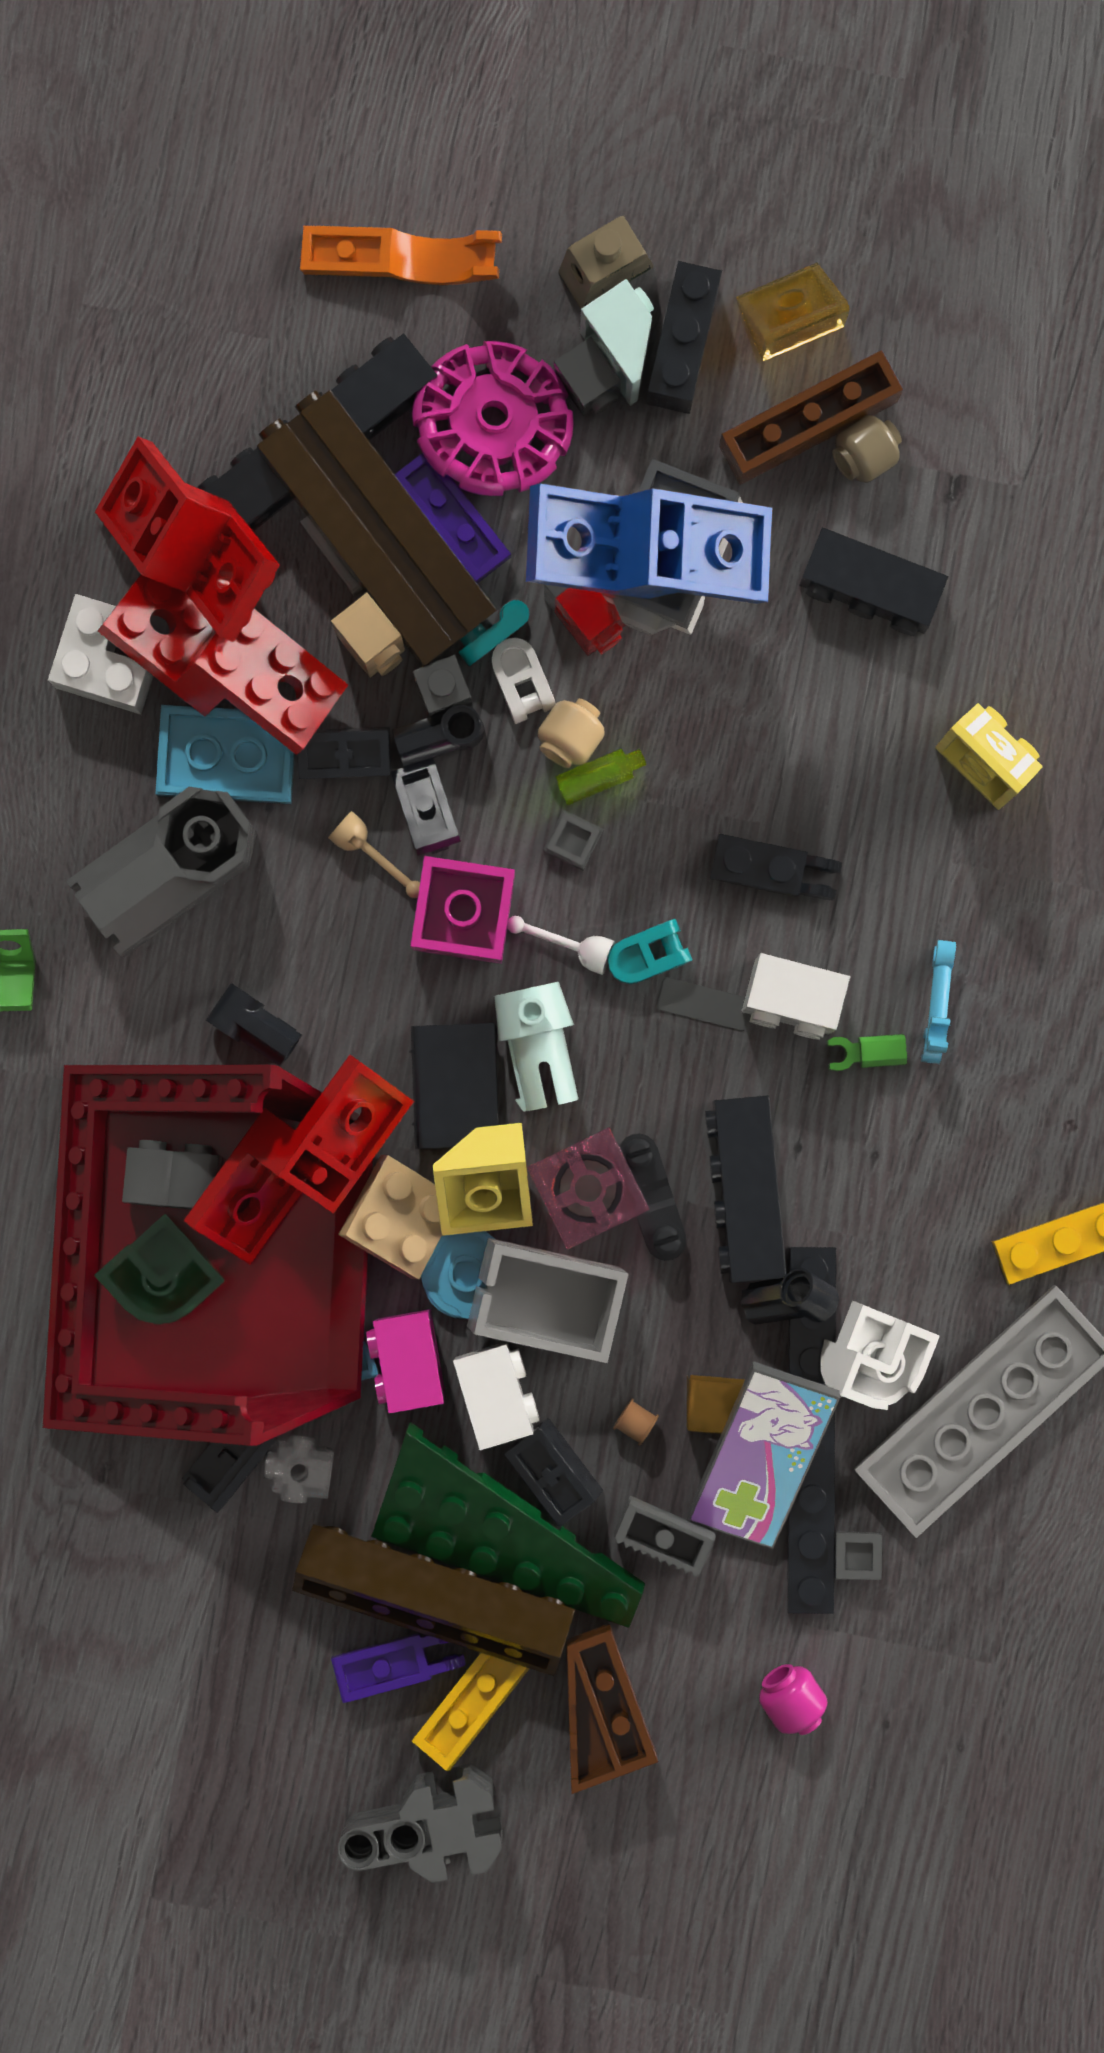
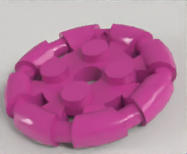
[412,341,574,496]

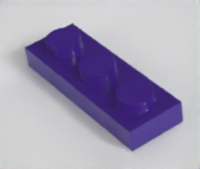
[395,454,511,584]

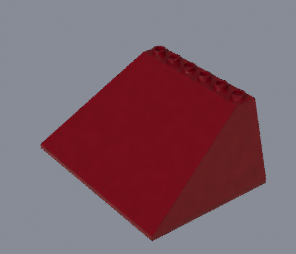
[43,1065,373,1446]

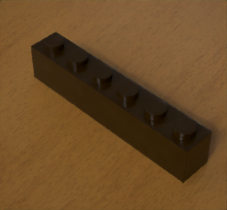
[292,1524,575,1676]

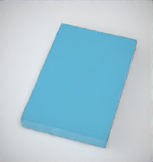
[155,705,295,804]

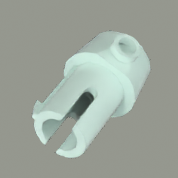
[494,982,579,1112]

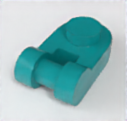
[458,600,529,666]
[608,919,693,984]

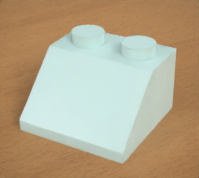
[580,279,654,406]

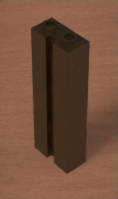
[257,390,497,667]

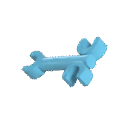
[921,940,956,1064]

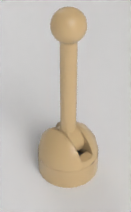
[328,811,420,899]

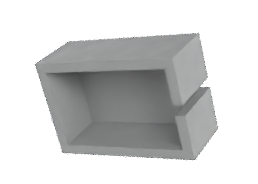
[467,1238,629,1363]

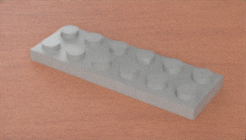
[853,1285,1104,1538]

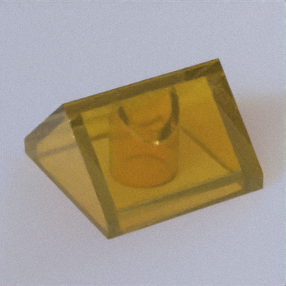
[736,262,850,361]

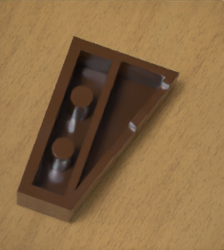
[567,1623,659,1794]

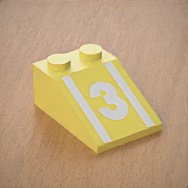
[935,703,1043,810]

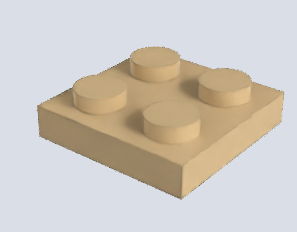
[339,1155,442,1280]

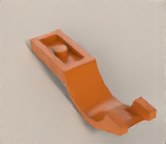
[300,226,502,285]

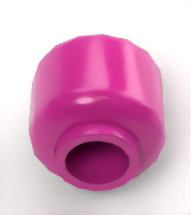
[759,1664,827,1735]

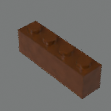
[719,350,903,485]

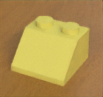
[433,1123,533,1236]

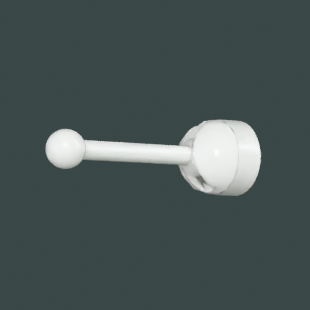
[507,916,615,975]

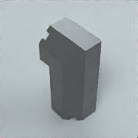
[66,786,257,957]

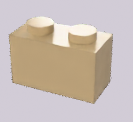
[331,593,405,678]

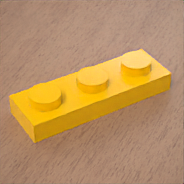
[992,1202,1104,1285]
[412,1653,529,1771]

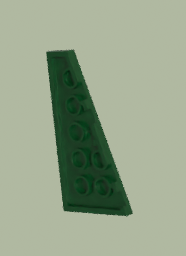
[371,1422,645,1628]

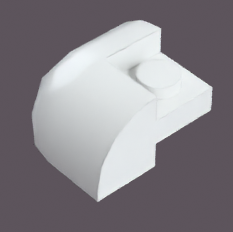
[820,1301,940,1410]

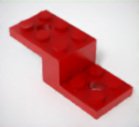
[95,436,280,642]
[97,574,348,755]
[184,1055,414,1265]

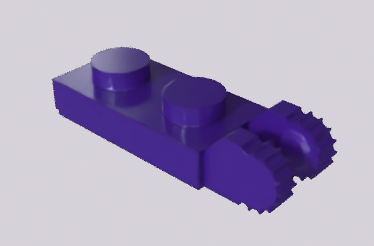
[331,1633,466,1703]

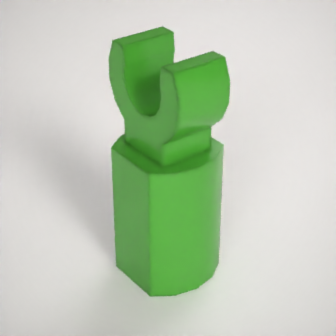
[826,1034,907,1071]

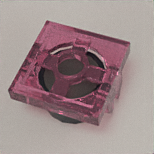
[527,1127,650,1250]

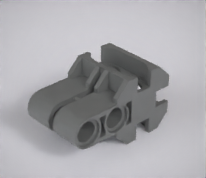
[338,1764,503,1883]

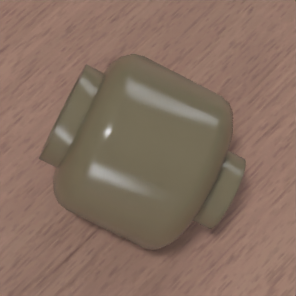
[832,415,902,483]

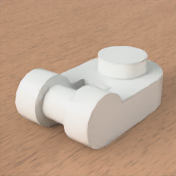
[492,638,556,724]

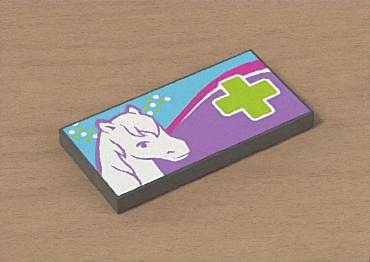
[687,1361,840,1549]

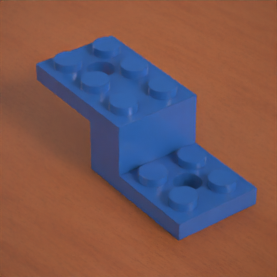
[526,483,772,604]

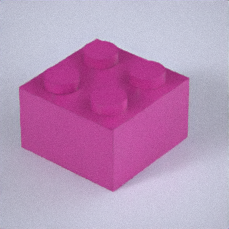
[410,856,515,964]
[366,1309,447,1413]

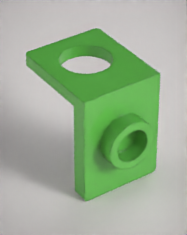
[0,929,36,1011]

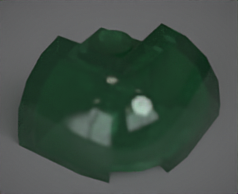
[94,1214,225,1324]

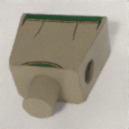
[558,216,654,309]

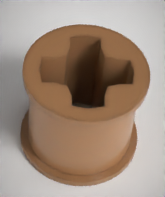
[613,1398,659,1446]

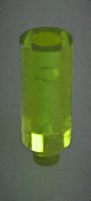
[555,748,646,806]

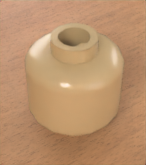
[538,698,605,768]

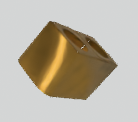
[686,1375,745,1434]

